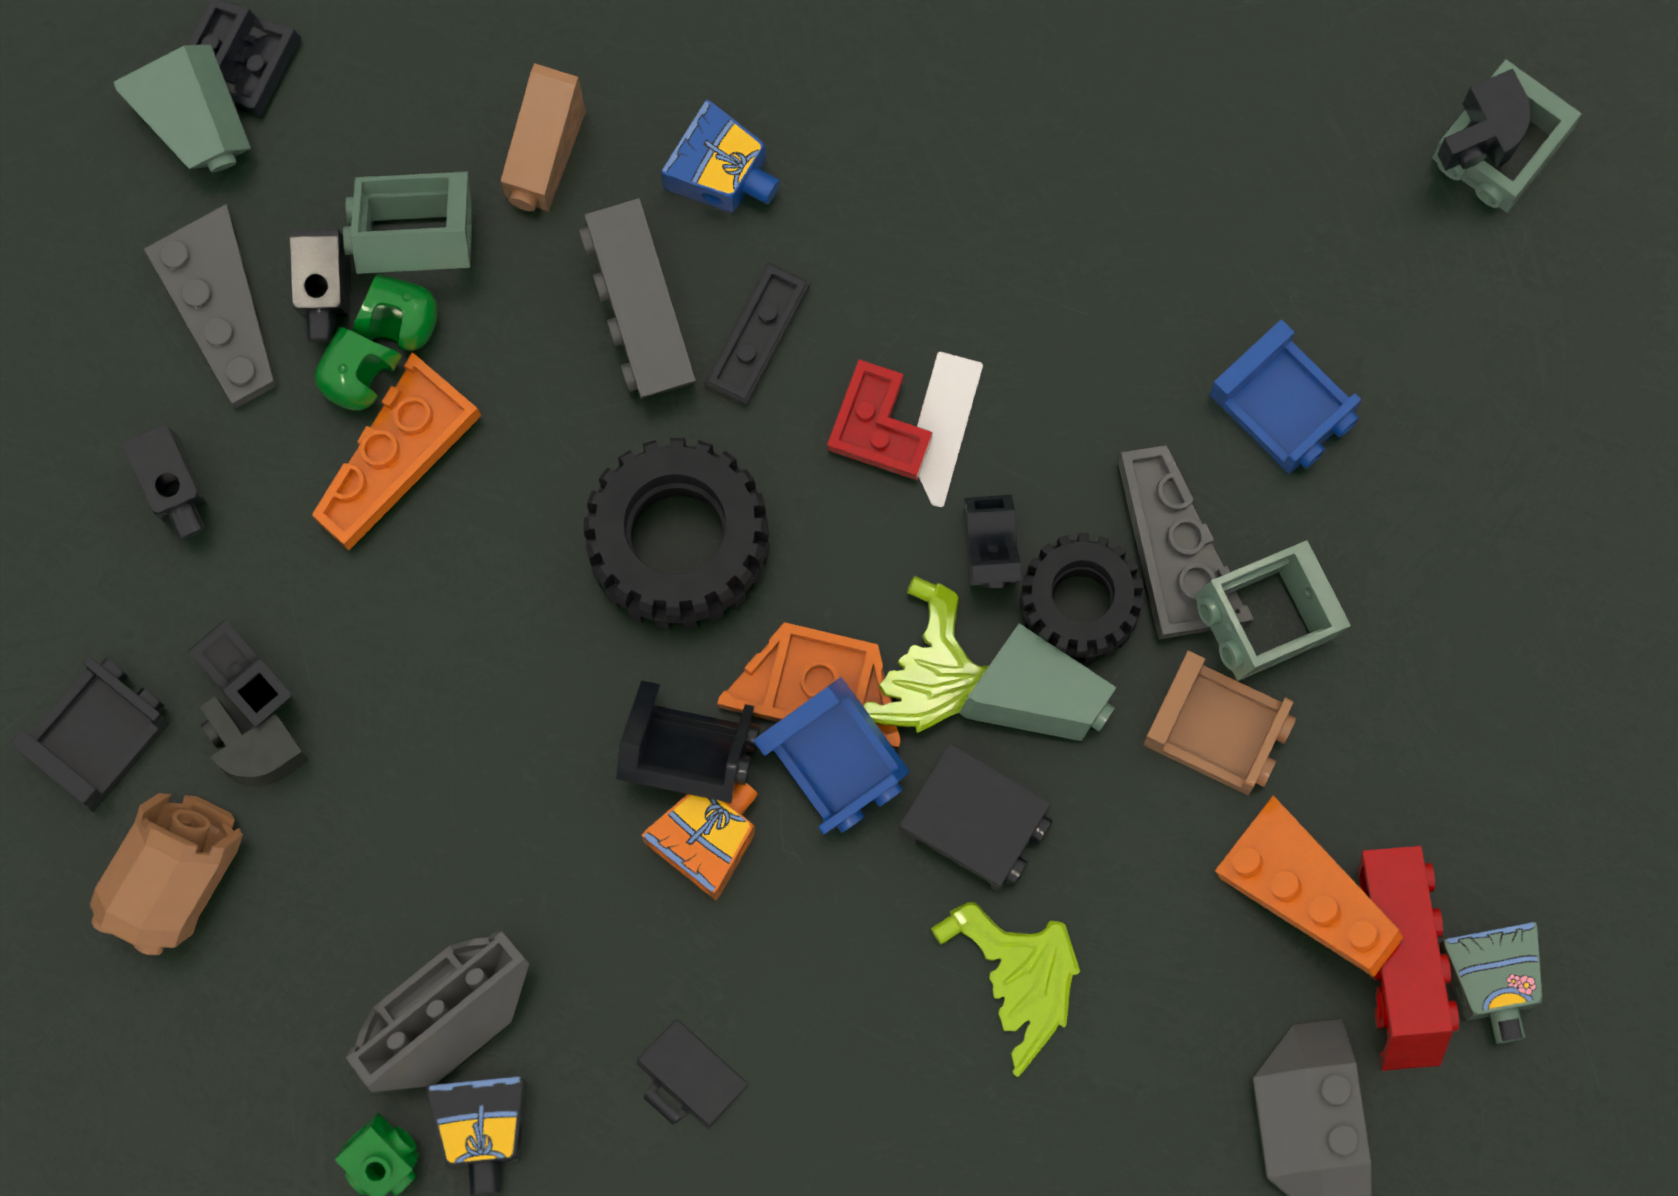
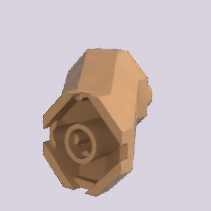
[90,793,243,955]

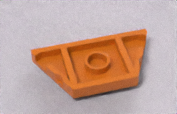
[717,622,901,751]

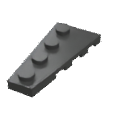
[144,204,276,409]
[1117,445,1254,640]

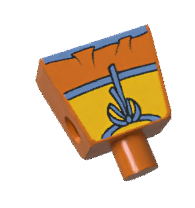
[642,783,758,901]

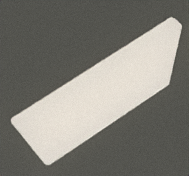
[917,352,983,507]

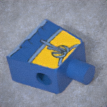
[661,99,780,212]

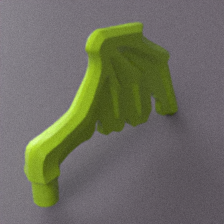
[863,576,989,733]
[931,902,1080,1077]

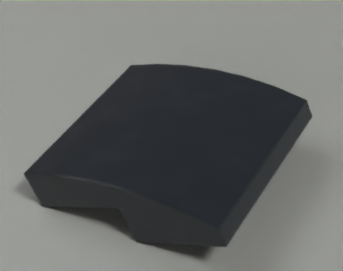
[187,0,301,117]

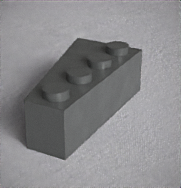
[579,198,696,400]

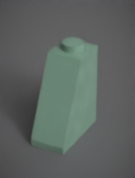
[114,44,251,173]
[959,623,1117,741]

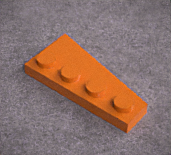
[312,352,482,550]
[1215,795,1403,977]

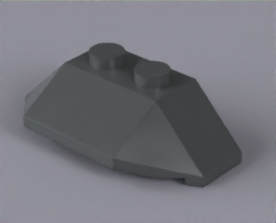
[346,931,529,1092]
[1252,1019,1371,1196]

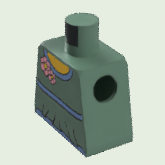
[1438,922,1542,1044]

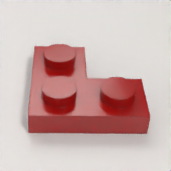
[827,359,933,480]

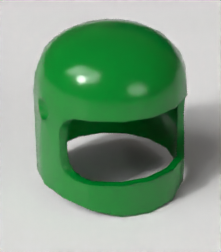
[353,273,437,351]
[314,327,402,411]

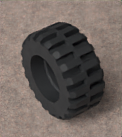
[583,438,769,630]

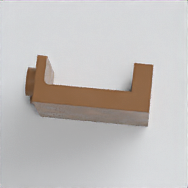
[1143,651,1296,796]

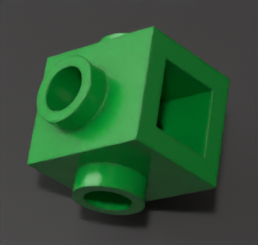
[335,1112,419,1196]

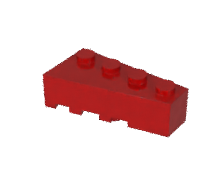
[1357,846,1459,1071]

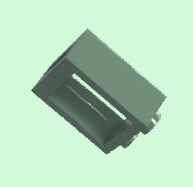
[1432,59,1582,213]
[343,171,473,274]
[1194,540,1351,681]

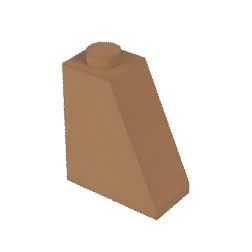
[500,63,586,211]

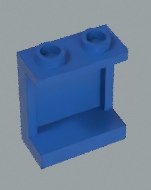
[1209,319,1362,474]
[753,676,910,835]

